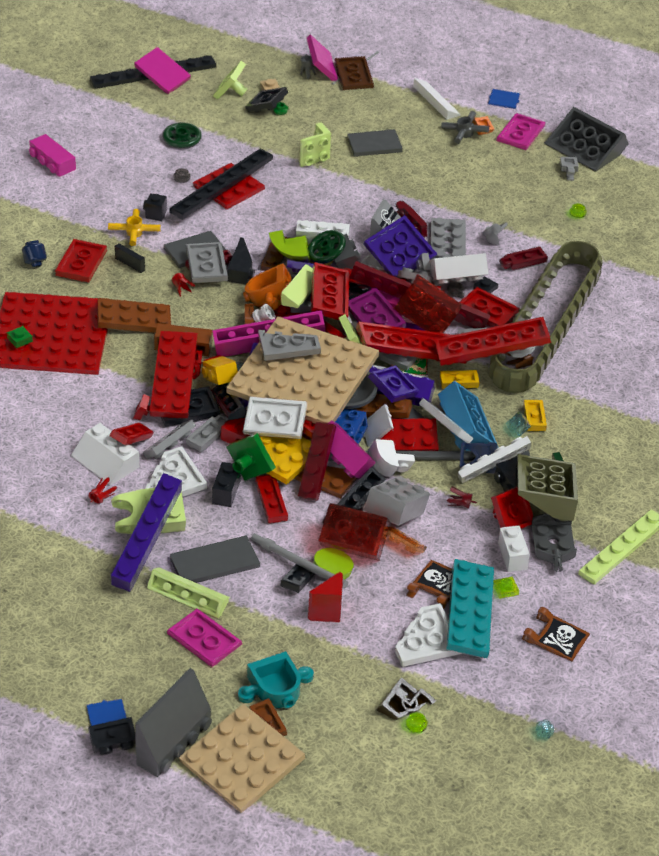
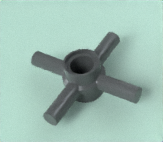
[441,111,490,144]

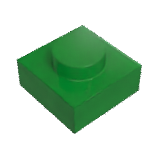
[7,326,33,348]

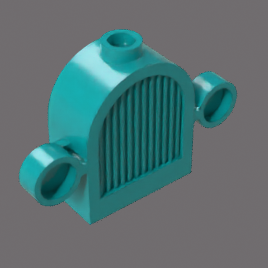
[238,651,314,709]

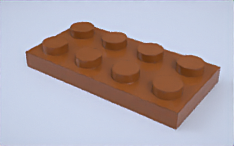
[97,298,171,333]

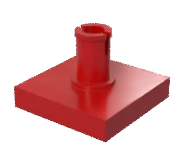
[491,486,533,529]

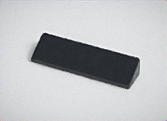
[211,383,247,420]
[322,467,386,531]

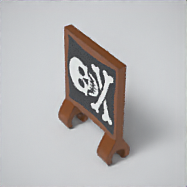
[406,560,452,609]
[522,607,590,662]

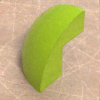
[269,230,310,262]

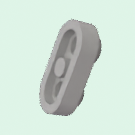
[397,268,433,285]

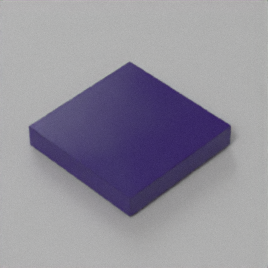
[368,365,419,403]

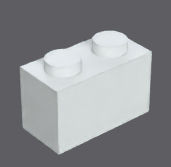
[498,526,530,572]

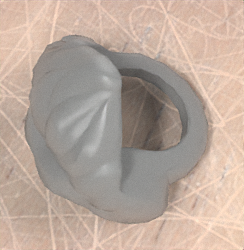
[483,222,508,245]

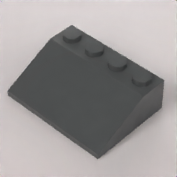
[544,107,629,172]
[135,668,212,777]

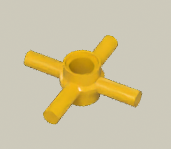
[108,209,161,246]

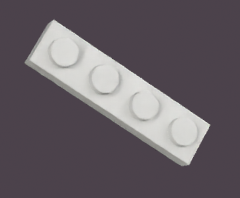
[458,436,531,483]

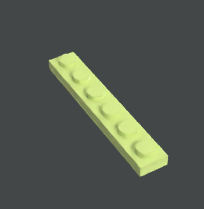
[578,509,659,585]

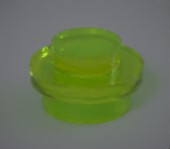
[569,203,587,218]
[406,712,428,733]

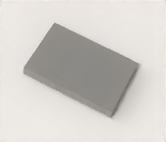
[186,242,228,283]

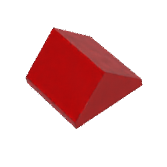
[308,572,343,622]

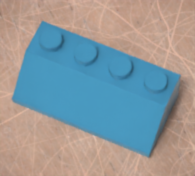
[438,381,499,451]

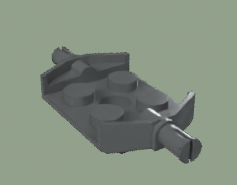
[531,513,577,572]

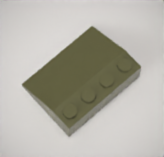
[517,454,578,521]

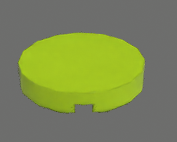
[313,548,354,579]

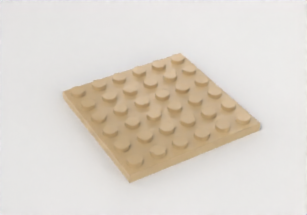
[227,317,379,424]

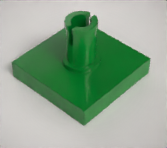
[226,433,276,481]

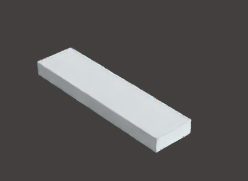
[419,398,473,444]

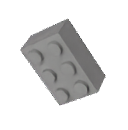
[364,477,430,526]

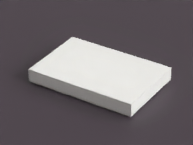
[243,397,307,439]

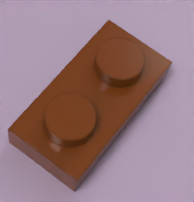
[249,699,287,736]

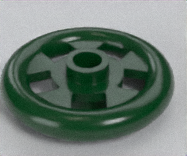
[162,122,202,148]
[308,230,346,264]

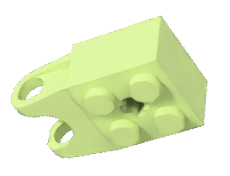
[111,488,186,534]

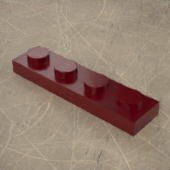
[298,422,336,501]

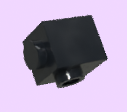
[143,193,167,221]

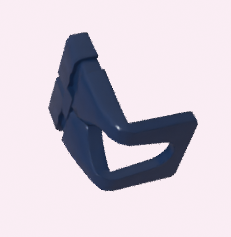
[459,442,498,474]

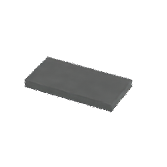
[170,535,260,583]

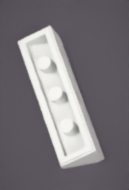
[413,78,461,120]

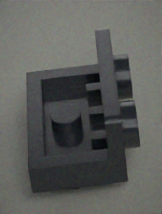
[88,717,136,755]

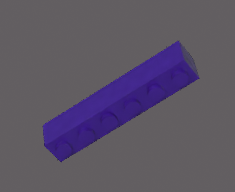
[111,473,182,592]

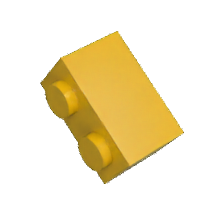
[201,356,238,385]

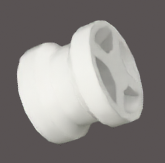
[252,304,275,322]

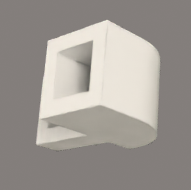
[368,439,415,477]

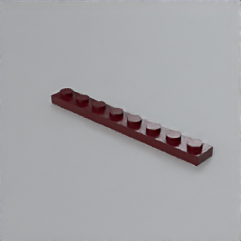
[350,261,490,329]

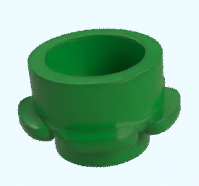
[274,102,289,115]

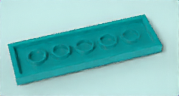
[446,559,494,658]

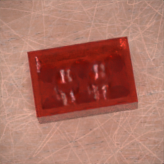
[393,274,462,333]
[318,503,391,561]

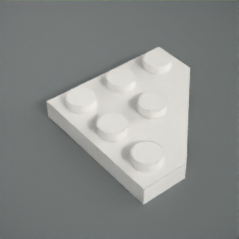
[145,446,207,497]
[395,603,462,667]

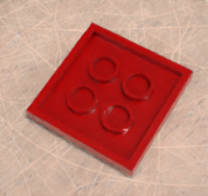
[193,163,265,209]

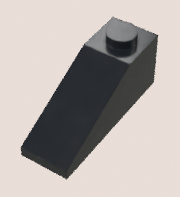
[227,237,255,285]

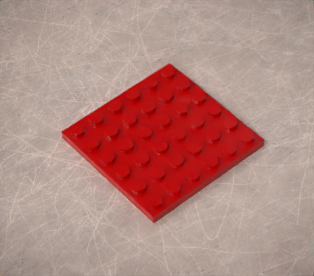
[0,292,108,375]

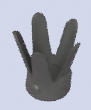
[300,54,316,78]

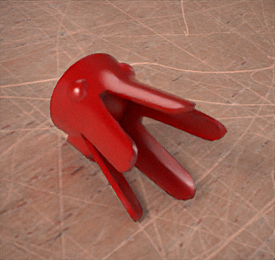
[171,273,195,297]
[89,477,117,504]

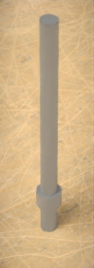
[251,533,348,589]

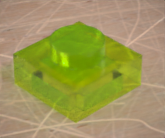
[493,576,519,599]

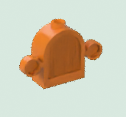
[243,263,291,311]

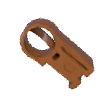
[244,304,255,324]

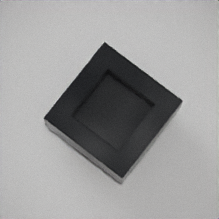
[473,276,499,293]

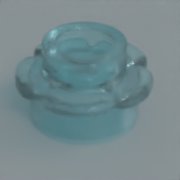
[536,719,554,741]

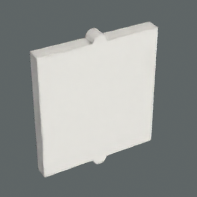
[363,404,393,447]

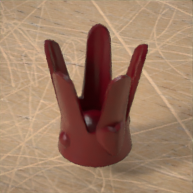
[447,486,477,509]

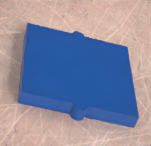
[488,89,520,109]
[87,699,126,726]

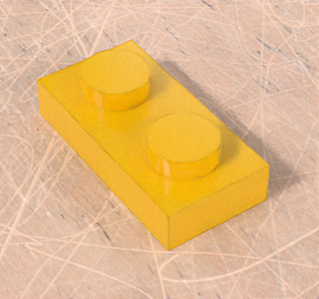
[440,370,479,389]
[523,400,547,431]

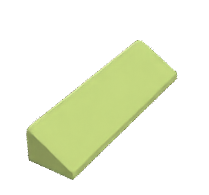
[281,264,313,308]
[147,567,230,619]

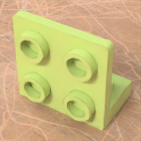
[299,122,331,167]

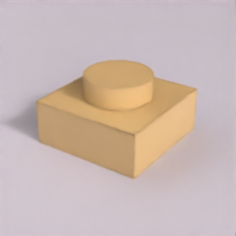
[260,79,280,91]

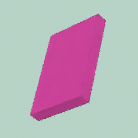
[306,34,338,81]
[134,47,191,94]
[496,113,546,150]
[167,608,242,667]

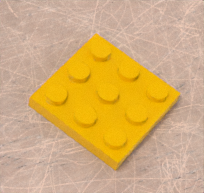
[259,436,311,485]

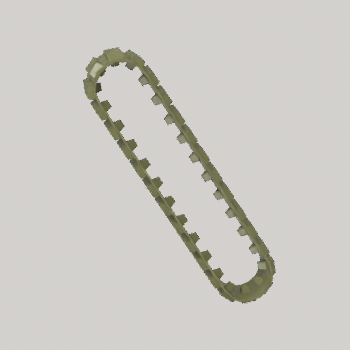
[489,241,603,393]

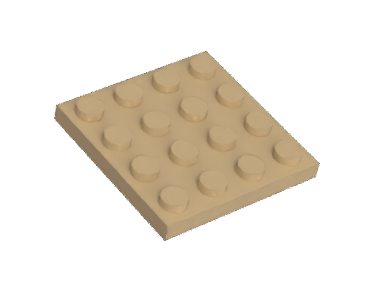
[179,704,305,813]

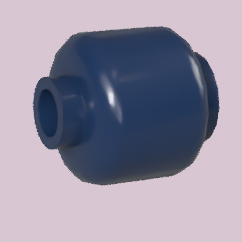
[22,240,47,267]

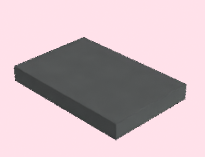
[347,129,403,157]
[164,231,226,268]

